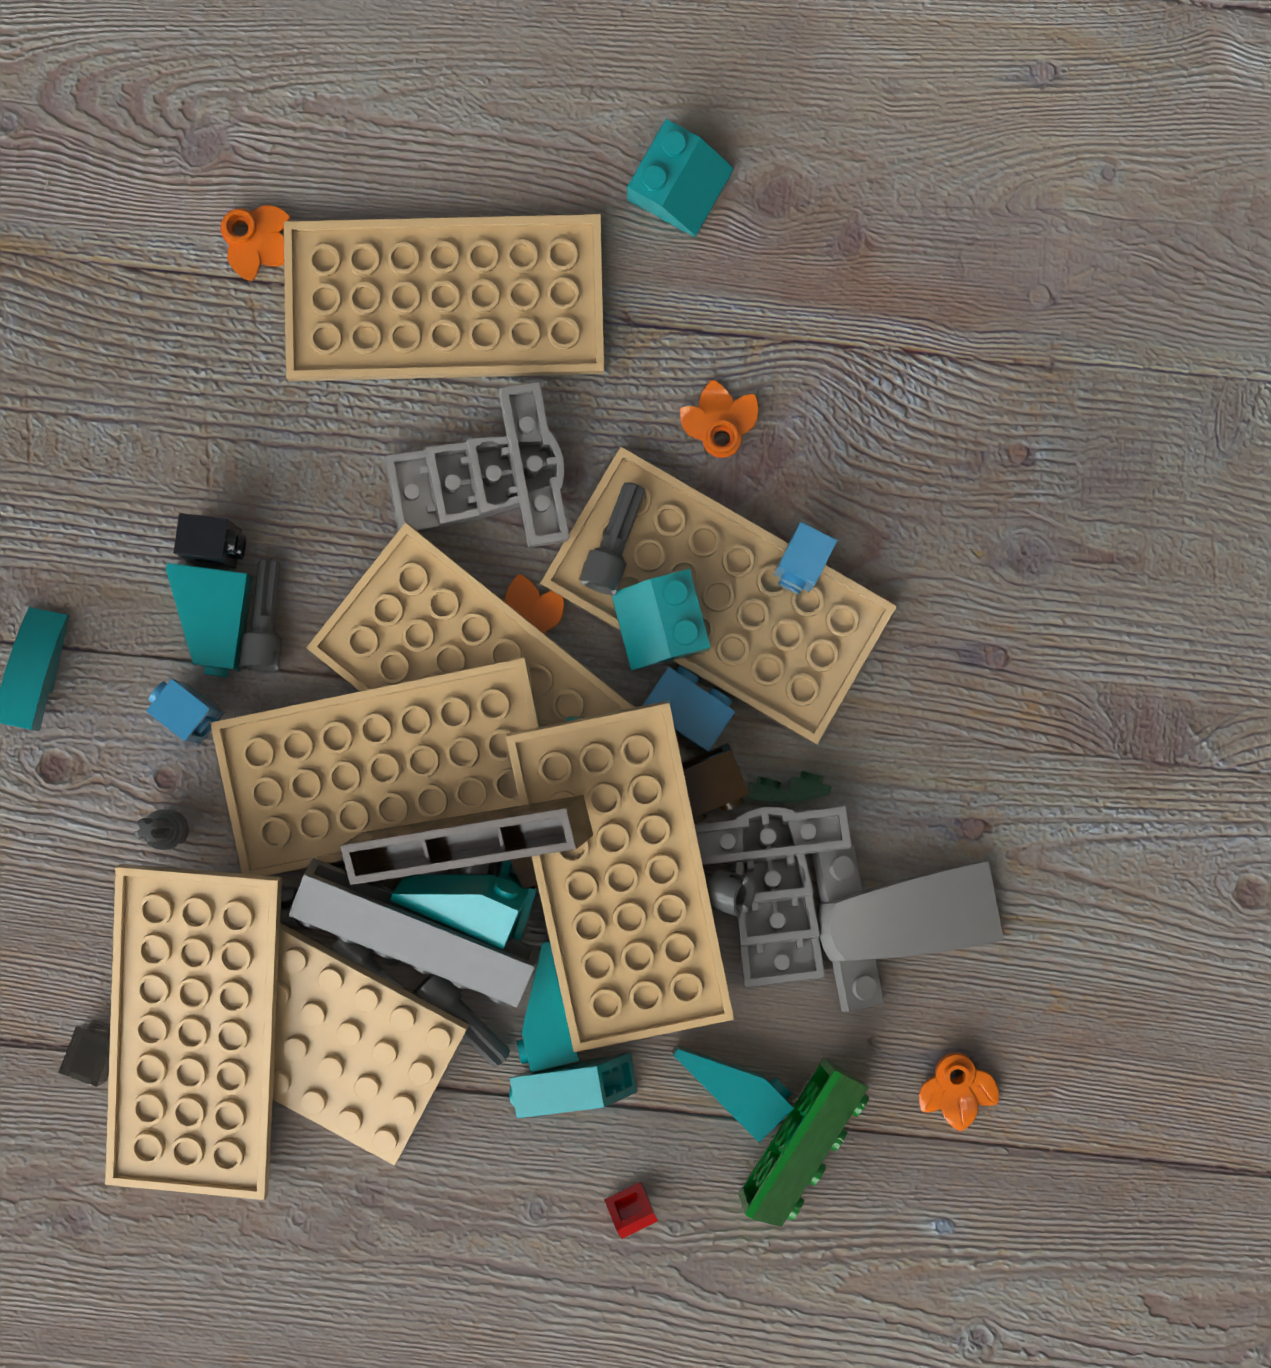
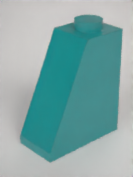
[166,563,254,678]
[509,1052,637,1118]

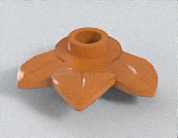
[220,205,290,281]
[680,380,758,458]
[505,574,564,634]
[919,1053,999,1131]

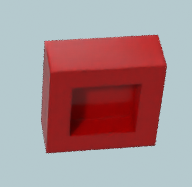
[604,1182,658,1239]

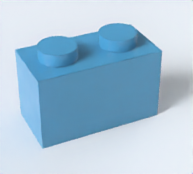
[773,522,838,594]
[642,666,736,752]
[146,679,225,744]

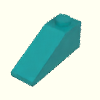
[390,875,529,949]
[516,940,580,1072]
[672,1045,794,1143]

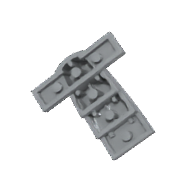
[384,382,570,548]
[695,806,852,988]
[812,845,1004,1012]

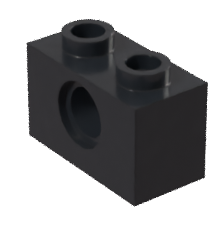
[173,513,246,569]

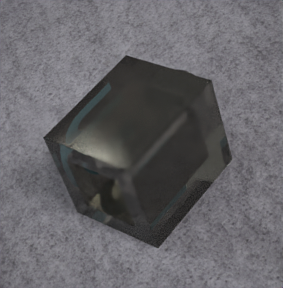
[58,1020,110,1087]

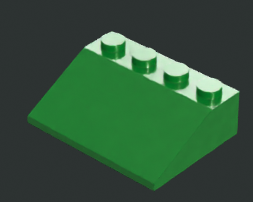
[738,1057,869,1227]

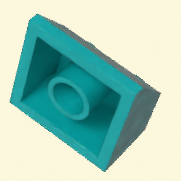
[627,119,734,238]
[611,569,711,671]

